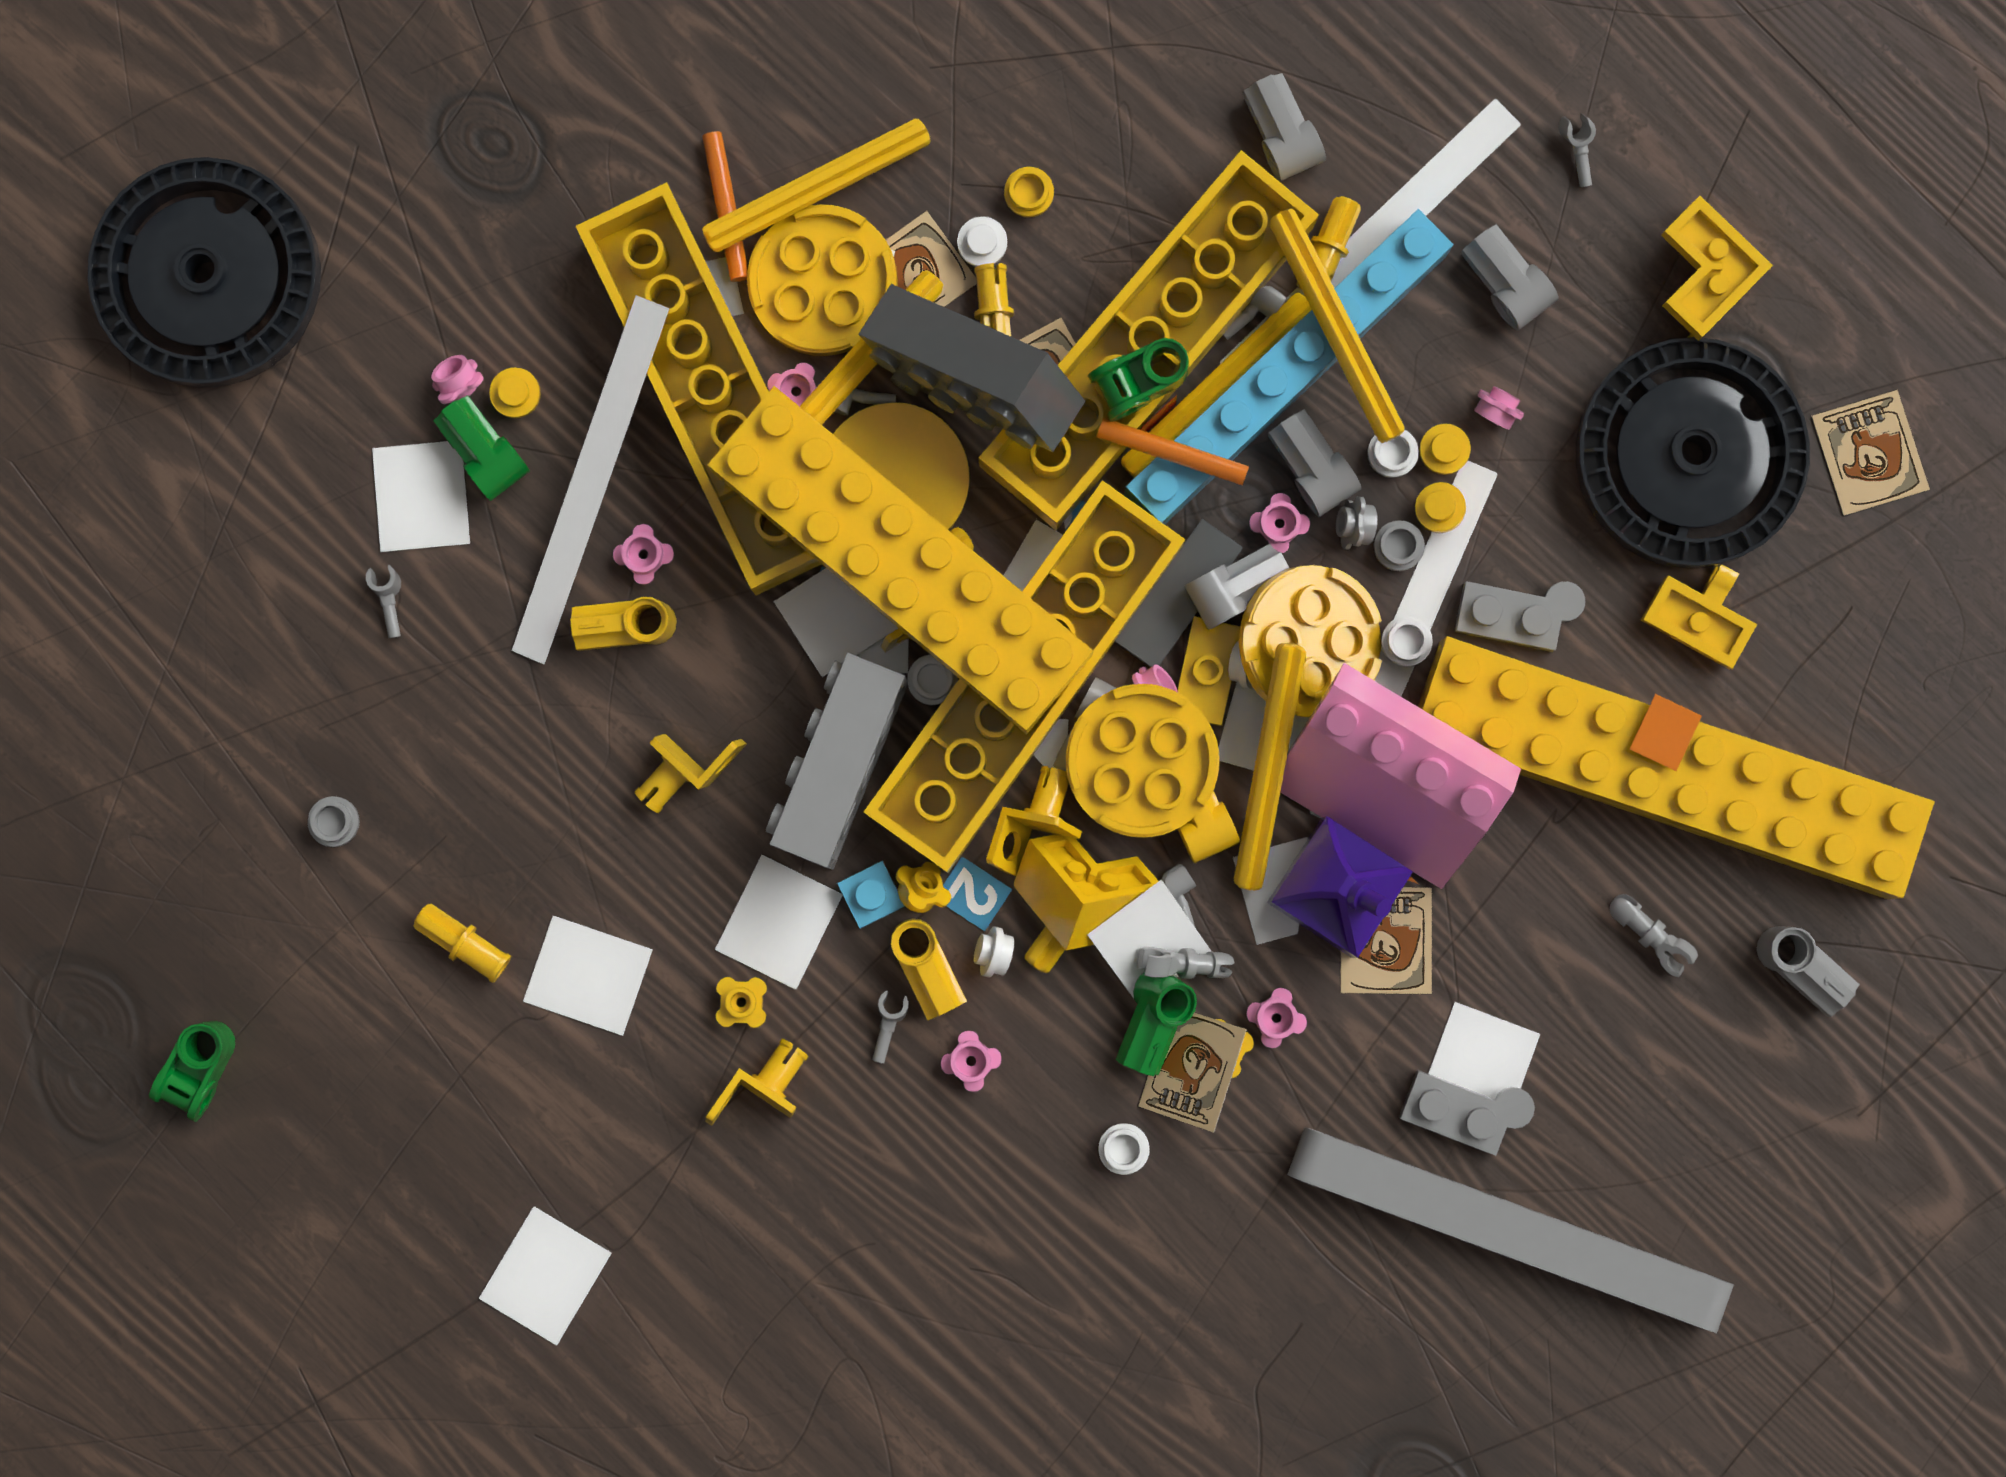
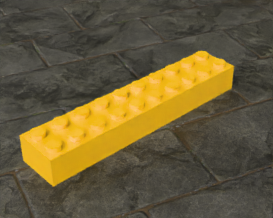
[1418,636,1935,899]

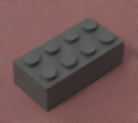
[859,284,1085,452]

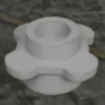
[1336,496,1377,550]

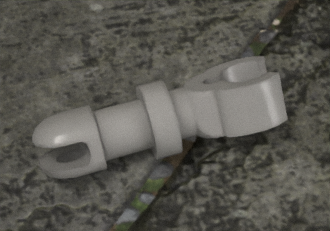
[1609,894,1698,977]
[1137,947,1235,979]

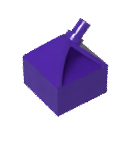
[1267,816,1413,958]

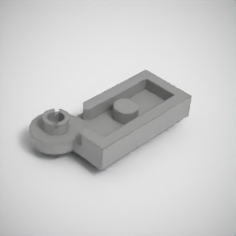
[1454,581,1585,652]
[1399,1070,1535,1156]

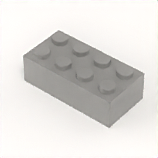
[766,653,908,870]

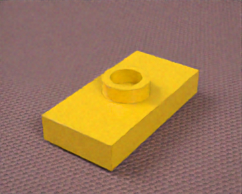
[1177,616,1240,727]

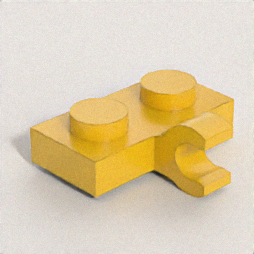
[1640,564,1757,669]

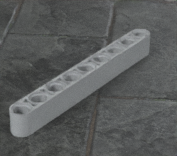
[1287,1127,1734,1333]

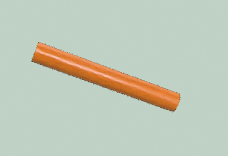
[702,131,748,282]
[1097,418,1249,486]

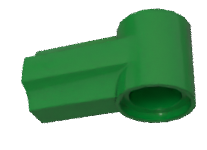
[433,395,530,501]
[1115,972,1197,1077]

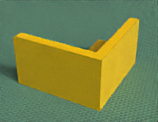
[1661,195,1773,341]
[1014,834,1158,950]

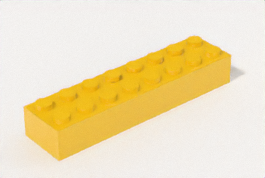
[979,150,1319,530]
[576,182,821,596]
[707,386,1094,735]
[864,480,1186,873]

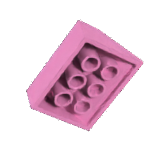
[1280,663,1521,889]

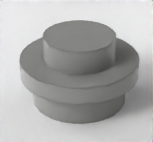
[1374,520,1425,571]
[308,796,360,847]

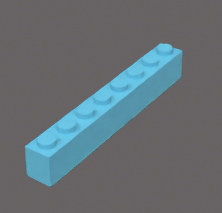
[1124,208,1454,524]

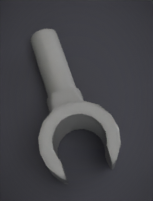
[1558,113,1596,187]
[1223,286,1286,340]
[834,388,896,415]
[366,565,401,638]
[1162,864,1196,928]
[872,991,908,1063]

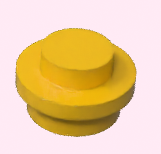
[1004,167,1054,218]
[489,367,541,418]
[1419,424,1471,475]
[1415,482,1466,533]

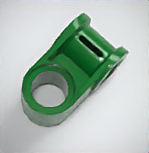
[1088,338,1189,422]
[149,1020,236,1122]

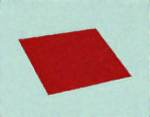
[1140,395,1177,432]

